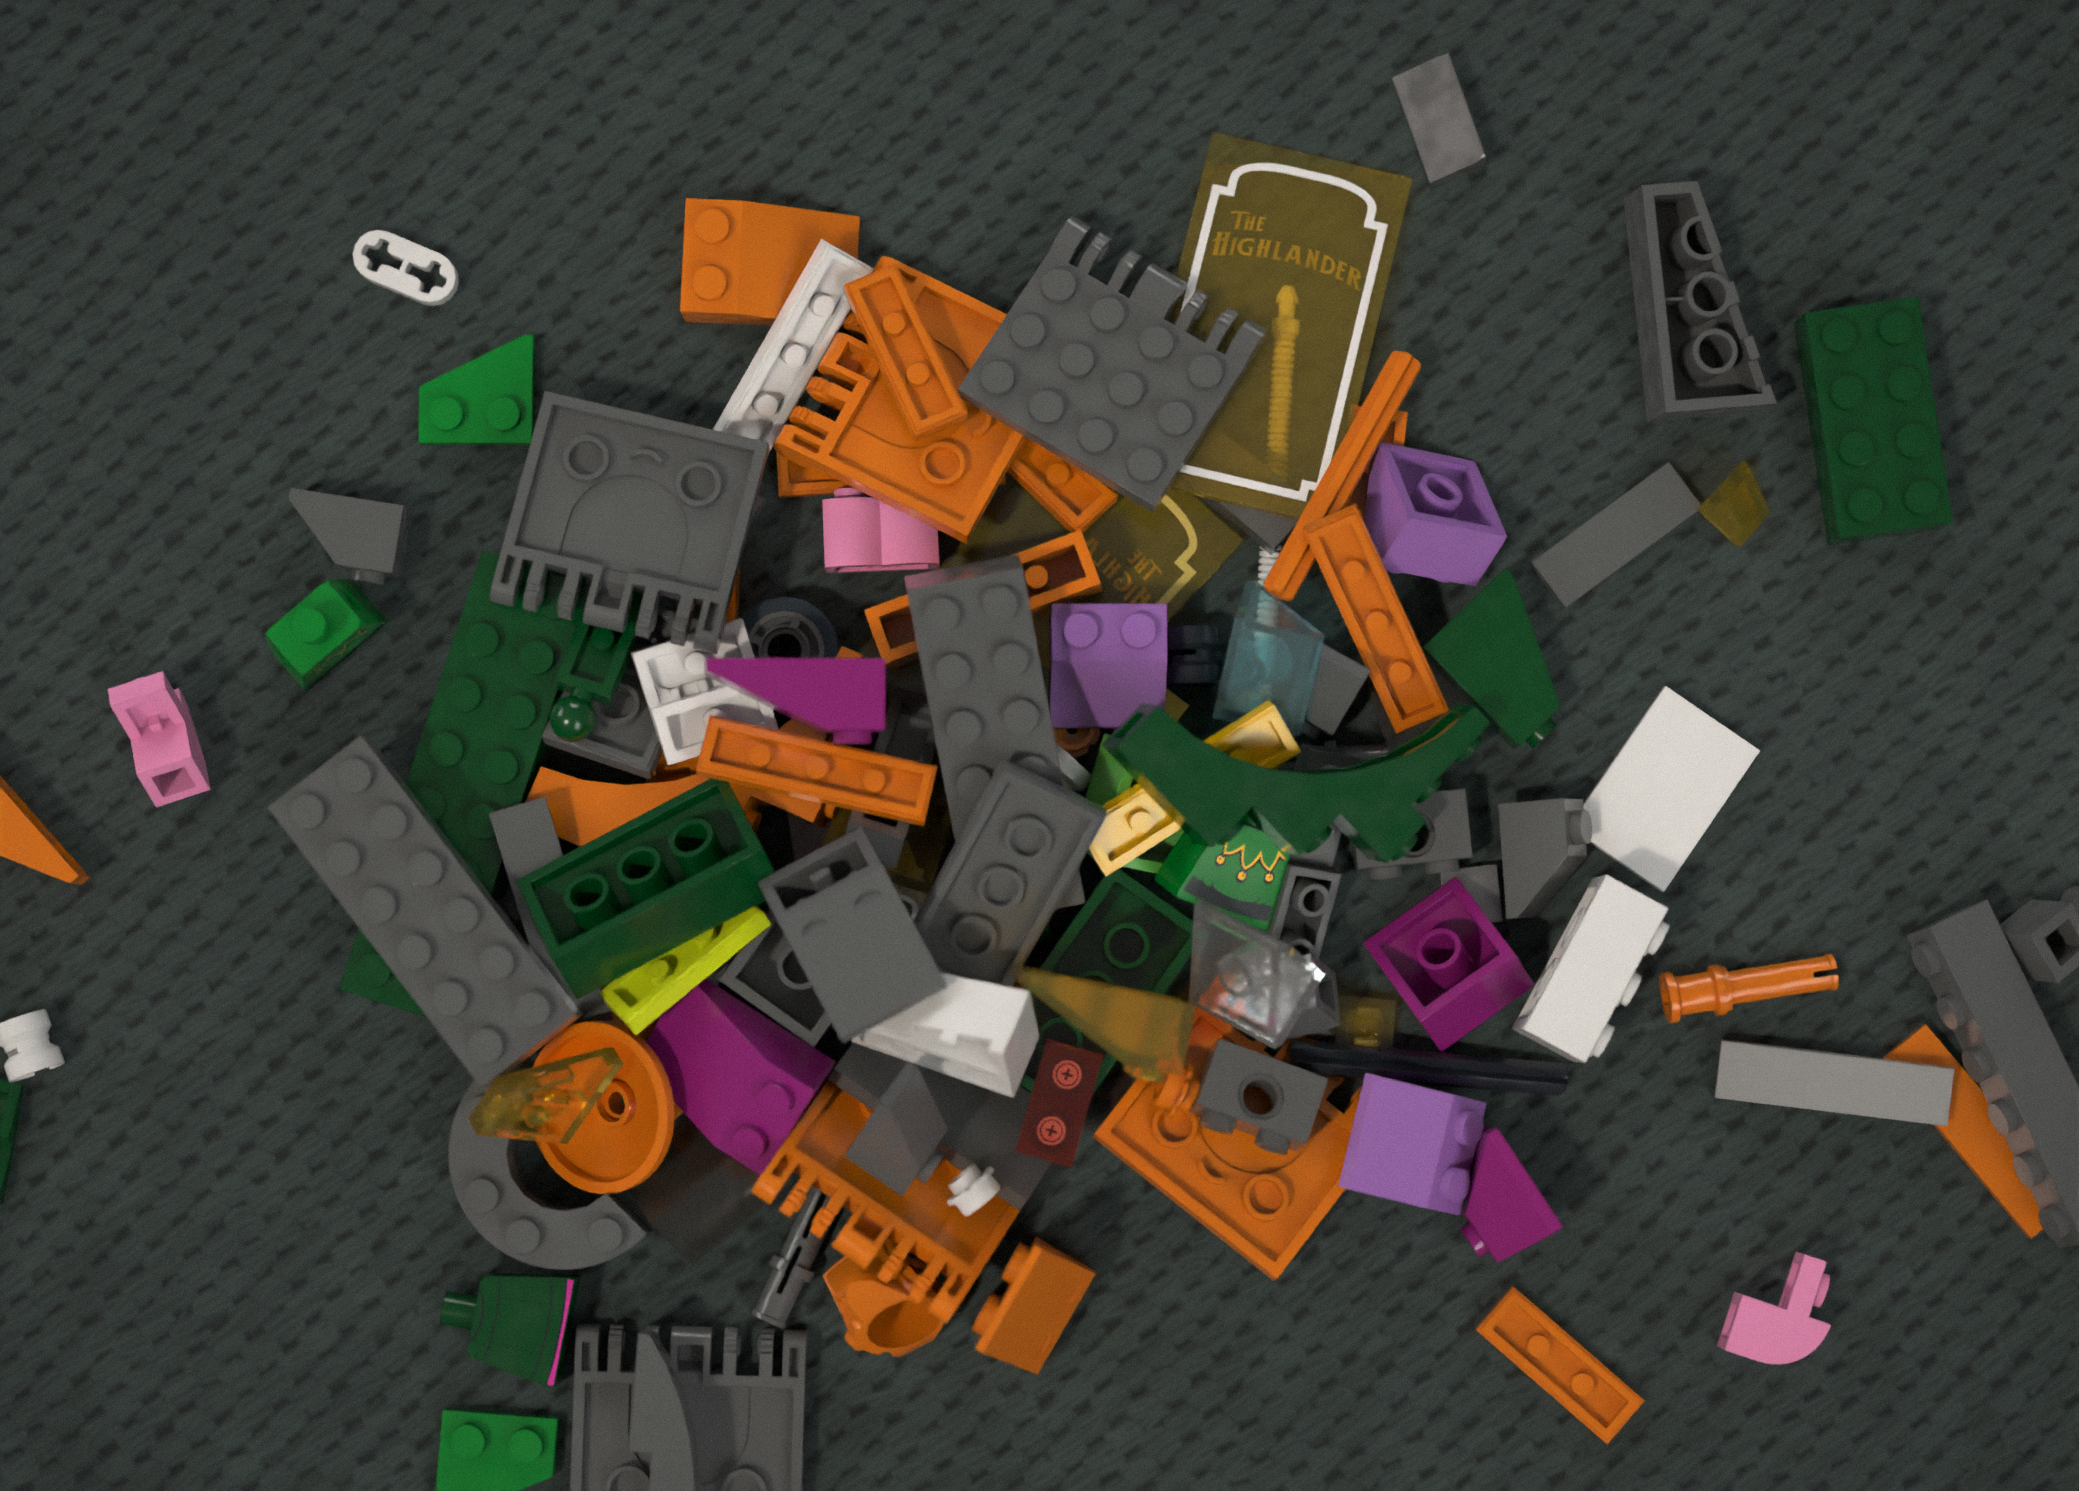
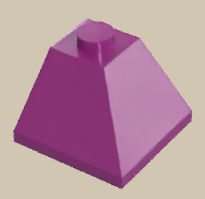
[1460,1126,1563,1263]

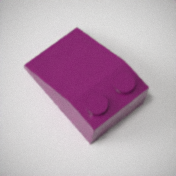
[704,658,885,744]
[646,978,836,1176]

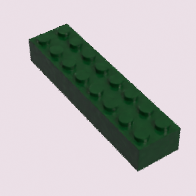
[339,550,591,1018]

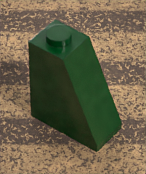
[1422,568,1561,749]

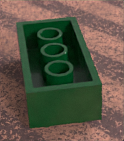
[1794,297,1953,546]
[1020,869,1207,1122]

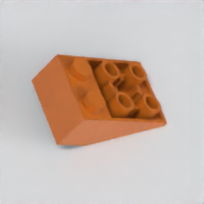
[972,1236,1096,1375]

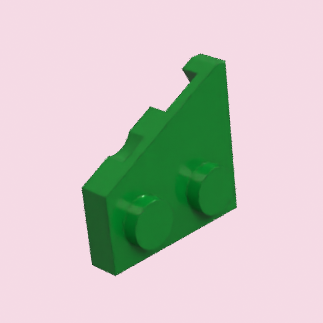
[418,335,535,445]
[436,1408,559,1491]

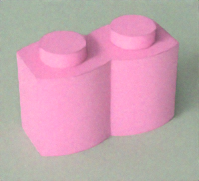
[822,488,939,573]

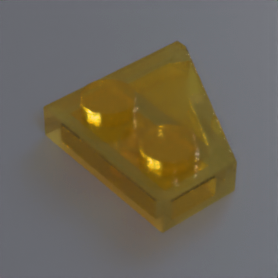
[468,1047,623,1144]

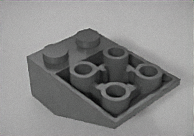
[758,827,948,1043]

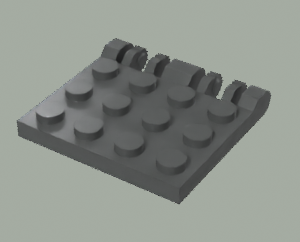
[958,215,1268,513]
[490,391,770,654]
[570,1323,808,1491]

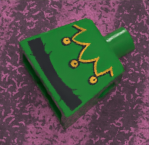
[265,579,388,692]
[1154,813,1290,931]

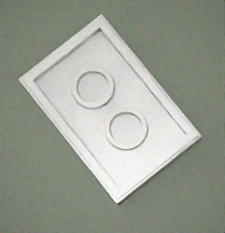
[1583,686,1760,892]

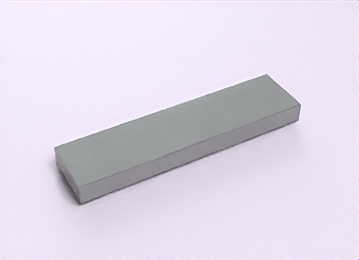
[1714,1039,1954,1126]

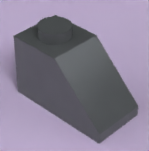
[289,488,411,586]
[1280,642,1370,741]
[1498,798,1592,919]
[844,1062,948,1196]

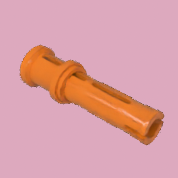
[1659,953,1839,1024]

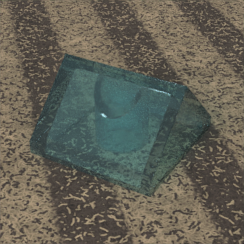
[1212,580,1325,737]

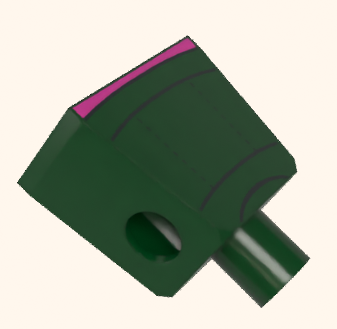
[440,1273,581,1388]

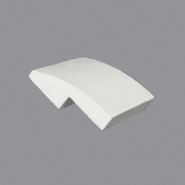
[630,618,779,765]

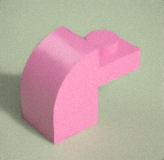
[108,671,211,807]
[1717,1252,1831,1364]

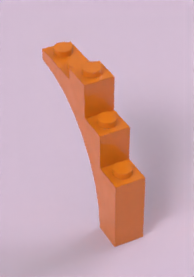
[525,646,866,847]

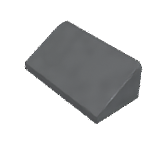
[1392,53,1486,184]

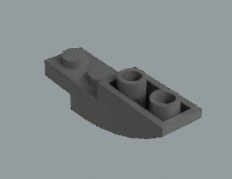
[1256,743,1362,968]

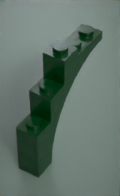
[1102,703,1490,863]

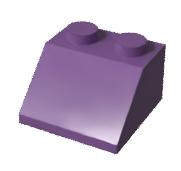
[1364,442,1507,587]
[1049,604,1167,728]
[1338,1073,1487,1216]

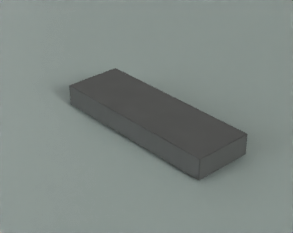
[1530,462,1703,609]

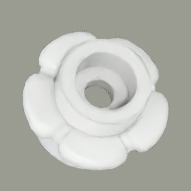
[947,1163,1001,1217]

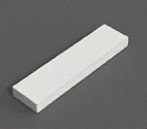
[713,239,874,454]

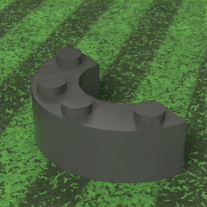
[448,1080,653,1270]

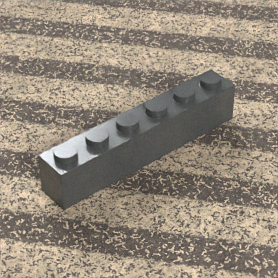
[1907,899,2079,1248]

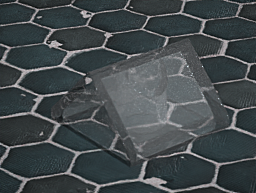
[1189,900,1325,1049]

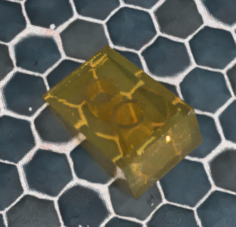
[1009,963,1196,1083]

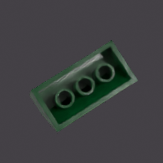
[516,778,775,999]

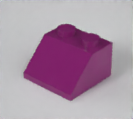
[1363,877,1535,1052]

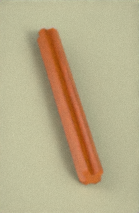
[1263,350,1421,602]

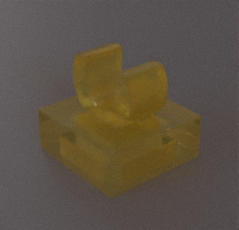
[1334,995,1396,1048]

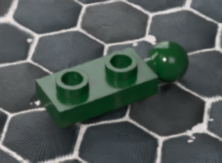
[550,592,644,742]

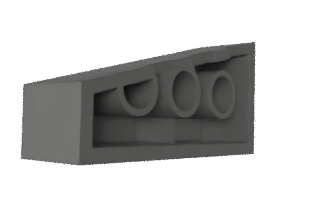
[1623,181,1777,422]

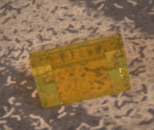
[1697,460,1770,548]

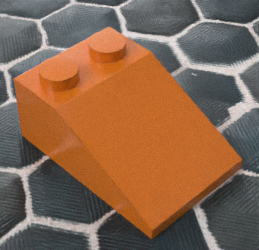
[680,198,860,329]

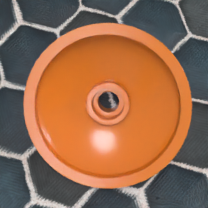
[528,1020,674,1194]

